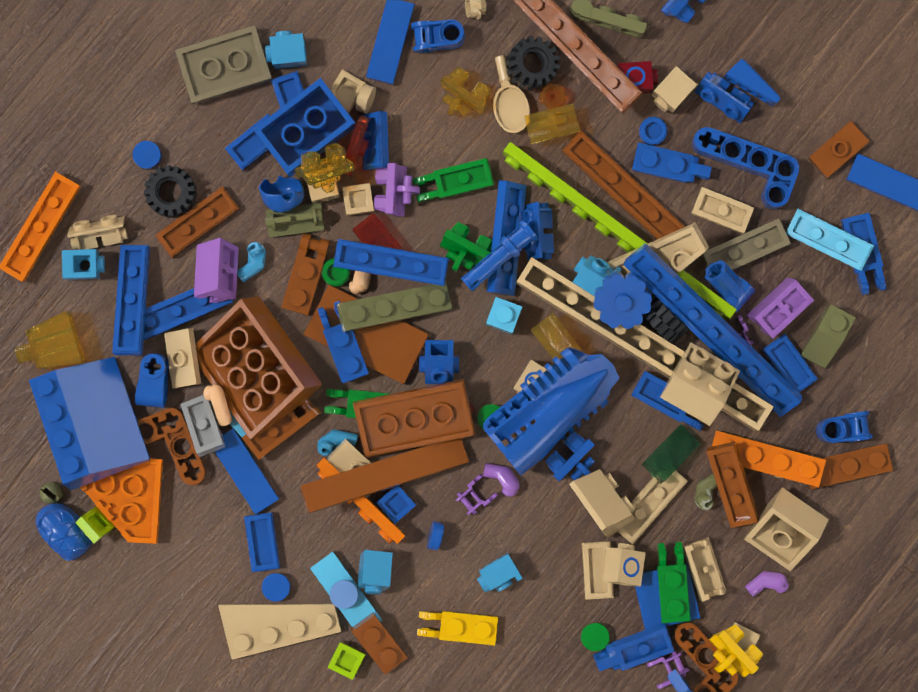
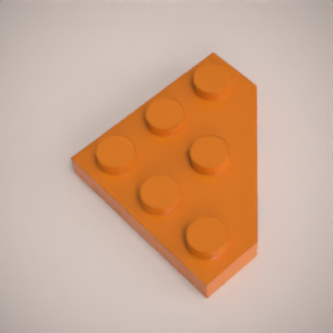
[80,458,163,544]

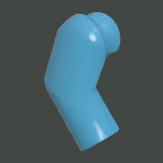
[237,242,266,283]
[317,429,358,456]

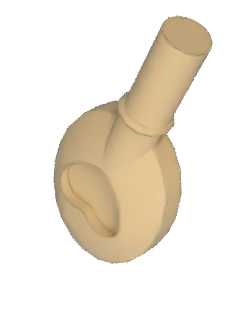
[493,55,530,134]

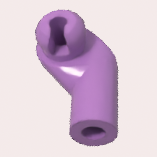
[483,463,519,497]
[745,571,789,597]

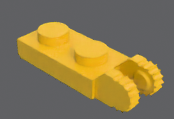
[417,611,498,645]

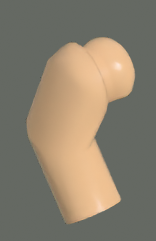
[349,271,372,295]
[203,384,232,426]

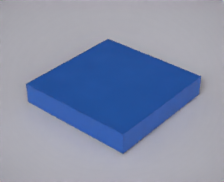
[635,563,700,630]

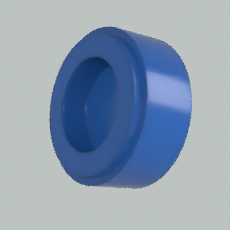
[639,117,667,146]
[133,141,162,170]
[427,521,444,551]
[262,573,291,602]

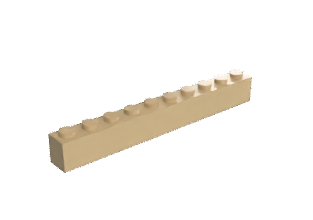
[516,257,773,431]

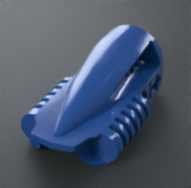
[483,347,619,476]

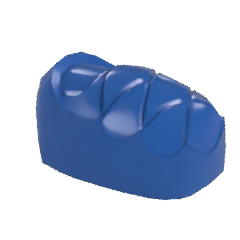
[35,503,92,561]

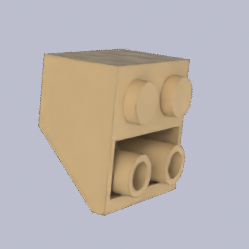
[660,342,740,426]

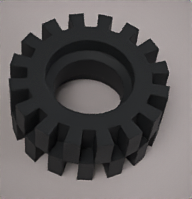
[506,36,560,91]
[144,165,197,218]
[642,294,689,344]

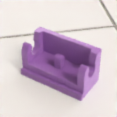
[194,238,239,303]
[747,277,814,339]

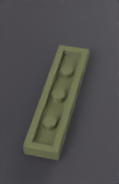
[337,282,452,332]

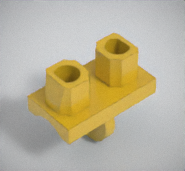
[709,625,763,677]

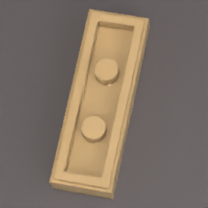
[617,462,687,545]

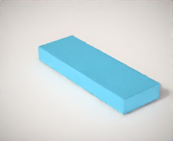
[786,209,874,271]
[310,552,383,627]

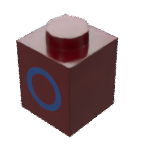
[617,61,658,94]

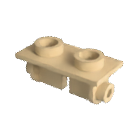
[67,215,128,250]

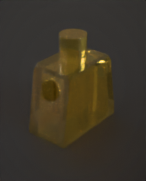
[15,311,86,370]

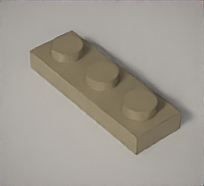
[702,218,791,270]

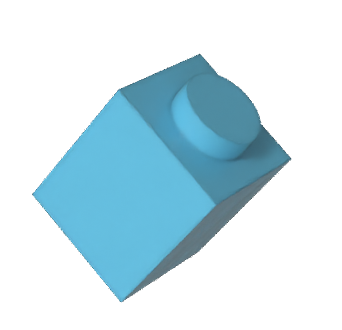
[486,297,522,335]

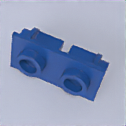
[694,71,754,123]
[523,202,554,261]

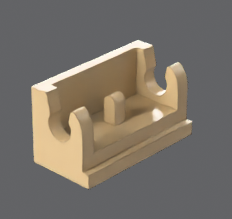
[683,537,726,602]

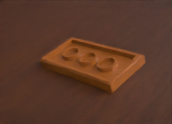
[303,285,429,384]
[353,379,476,458]

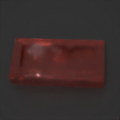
[341,115,371,176]
[352,212,404,250]

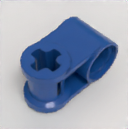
[411,19,465,53]
[135,354,169,408]
[816,410,873,443]

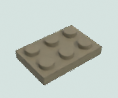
[175,25,272,105]

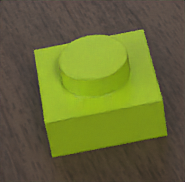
[76,506,115,543]
[327,641,365,680]

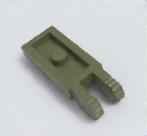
[570,0,647,39]

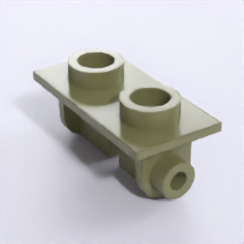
[265,202,324,238]

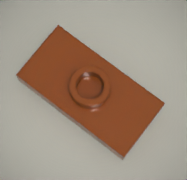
[808,121,869,179]

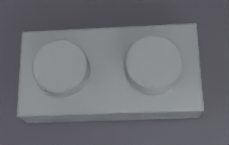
[181,395,226,457]

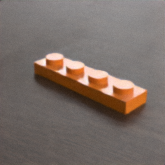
[0,171,81,282]
[712,431,826,488]
[316,457,406,544]

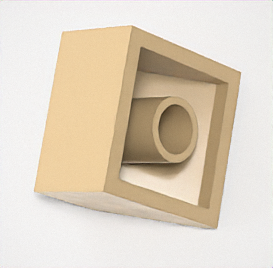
[569,469,635,538]
[744,487,829,571]

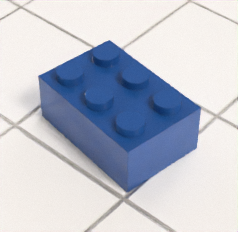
[253,78,356,178]

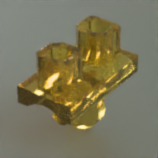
[440,67,491,117]
[524,104,580,144]
[295,143,354,193]
[530,313,584,360]

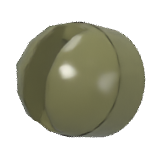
[39,482,63,504]

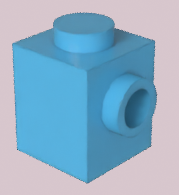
[265,31,308,69]
[357,550,393,594]

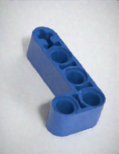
[692,127,799,210]

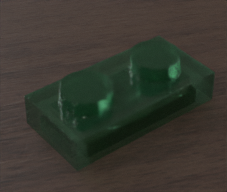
[642,424,701,484]

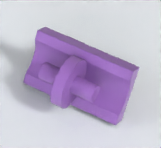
[374,163,420,217]

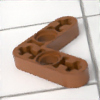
[137,408,206,485]
[674,622,738,692]

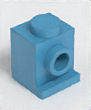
[62,249,105,281]
[573,255,622,297]
[477,553,523,593]

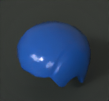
[259,175,305,213]

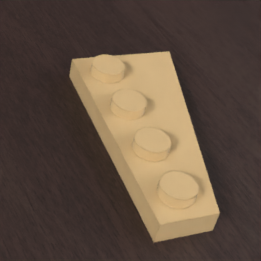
[607,222,709,294]
[218,604,342,660]

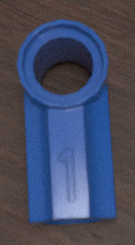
[705,260,756,313]

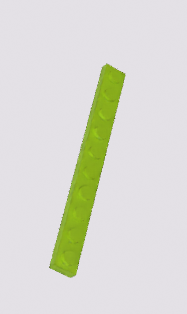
[503,142,737,321]

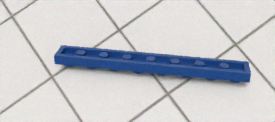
[623,243,802,417]

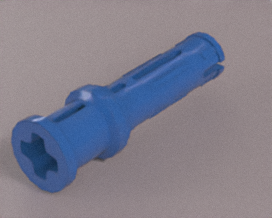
[461,220,539,292]

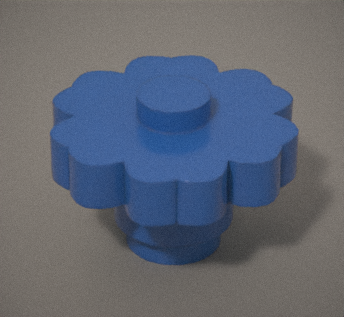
[593,271,652,329]

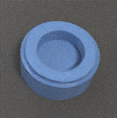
[330,580,358,609]

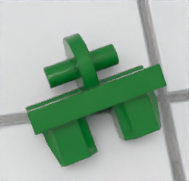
[439,222,492,272]

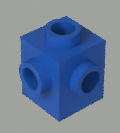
[419,340,459,384]

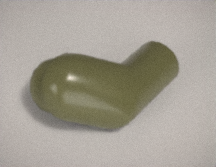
[694,474,718,510]

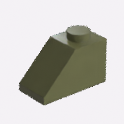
[800,304,856,369]

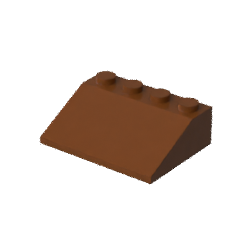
[196,297,323,440]

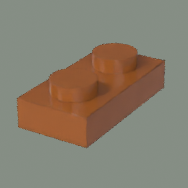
[351,612,408,674]

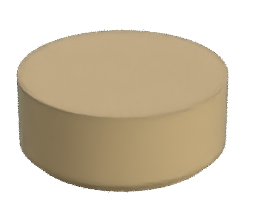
[355,84,376,114]

